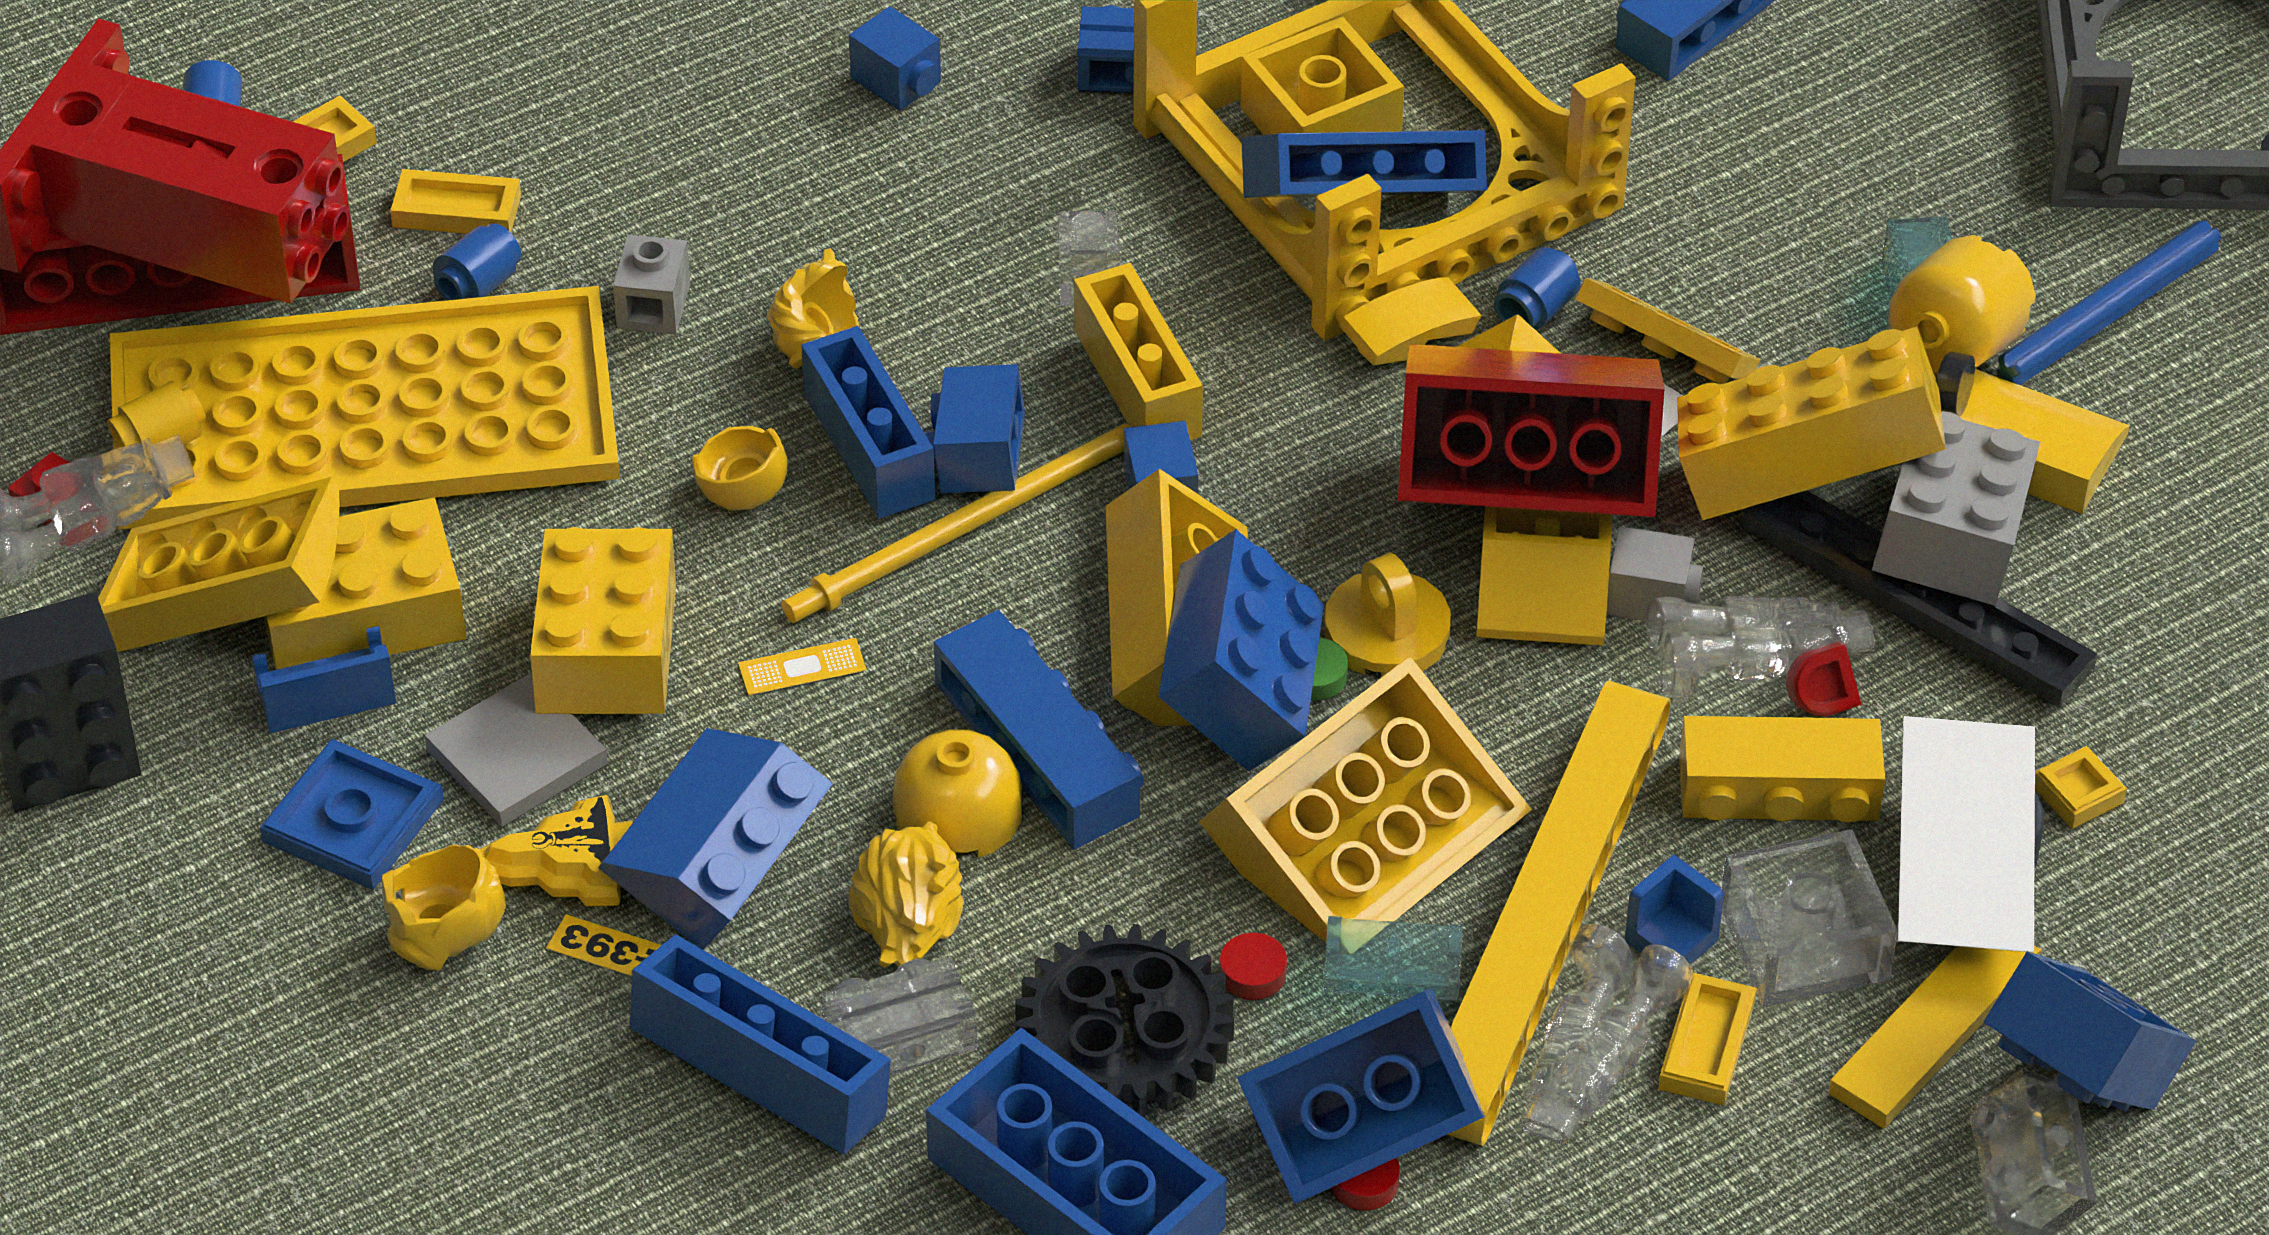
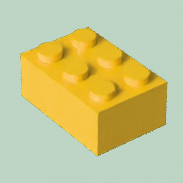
[263,497,467,670]
[530,527,676,714]

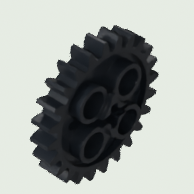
[1015,924,1235,1117]

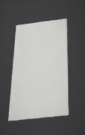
[1898,716,2035,953]

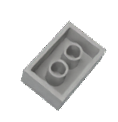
[1872,411,2040,606]

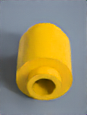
[107,381,206,465]

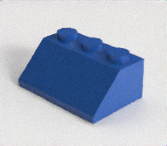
[598,728,833,950]
[1237,988,1485,1204]

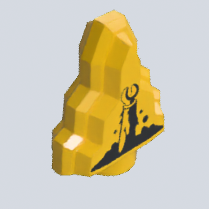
[480,795,633,906]

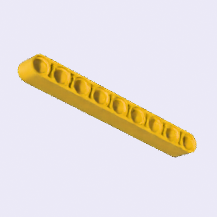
[1447,680,1671,1146]

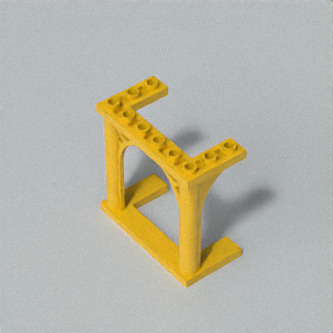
[1133,0,1636,341]

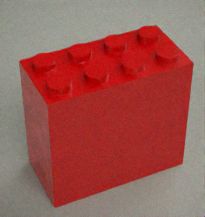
[1398,344,1665,517]

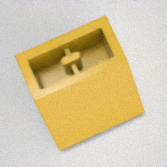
[1476,506,1612,646]

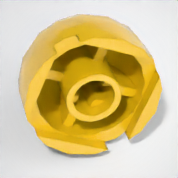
[892,729,1022,858]

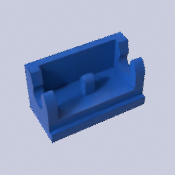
[252,626,396,734]

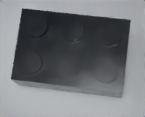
[0,592,142,812]

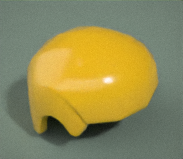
[692,426,788,511]

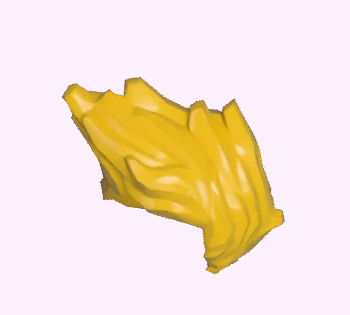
[766,248,859,369]
[848,821,964,972]

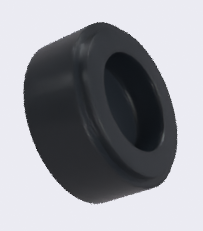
[1936,351,1975,417]

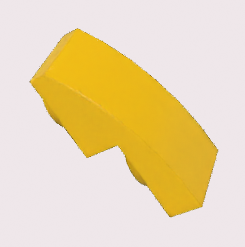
[1339,276,1482,366]

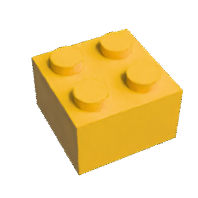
[1240,16,1404,135]

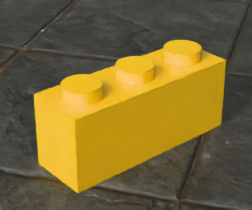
[1074,263,1203,440]
[1679,716,1885,822]

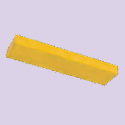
[1828,945,2041,1129]

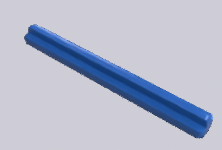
[1996,221,2221,385]

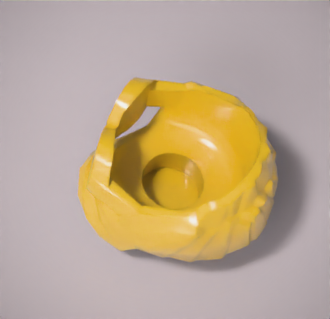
[381,844,506,971]

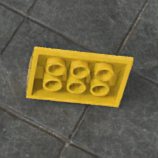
[1199,656,1532,959]

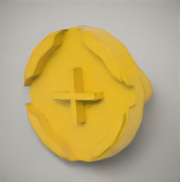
[1324,552,1451,678]

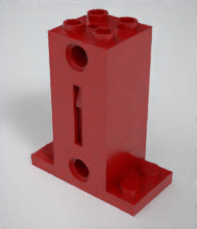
[0,18,350,304]

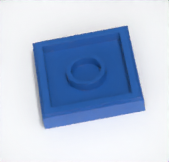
[260,739,444,890]

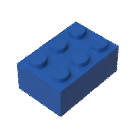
[1158,529,1324,772]
[1983,951,2196,1112]

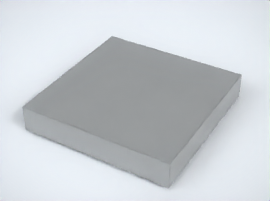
[425,673,608,827]

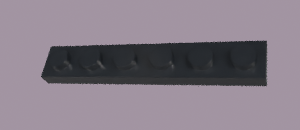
[1741,490,2098,708]

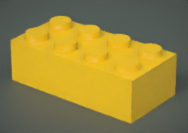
[1677,327,1946,521]

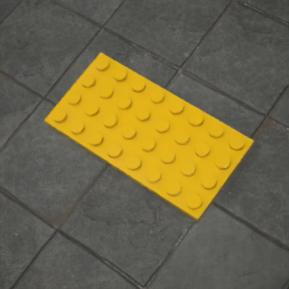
[110,286,620,530]

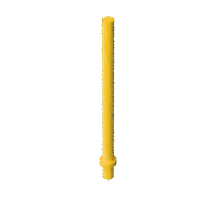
[782,423,1130,623]

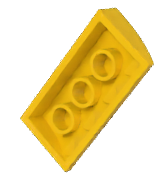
[1934,369,2130,514]
[98,477,340,652]

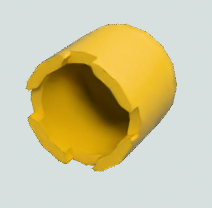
[1888,235,2036,374]

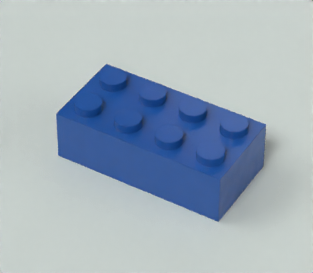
[926,1028,1227,1235]

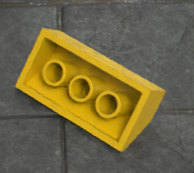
[1106,469,1248,726]

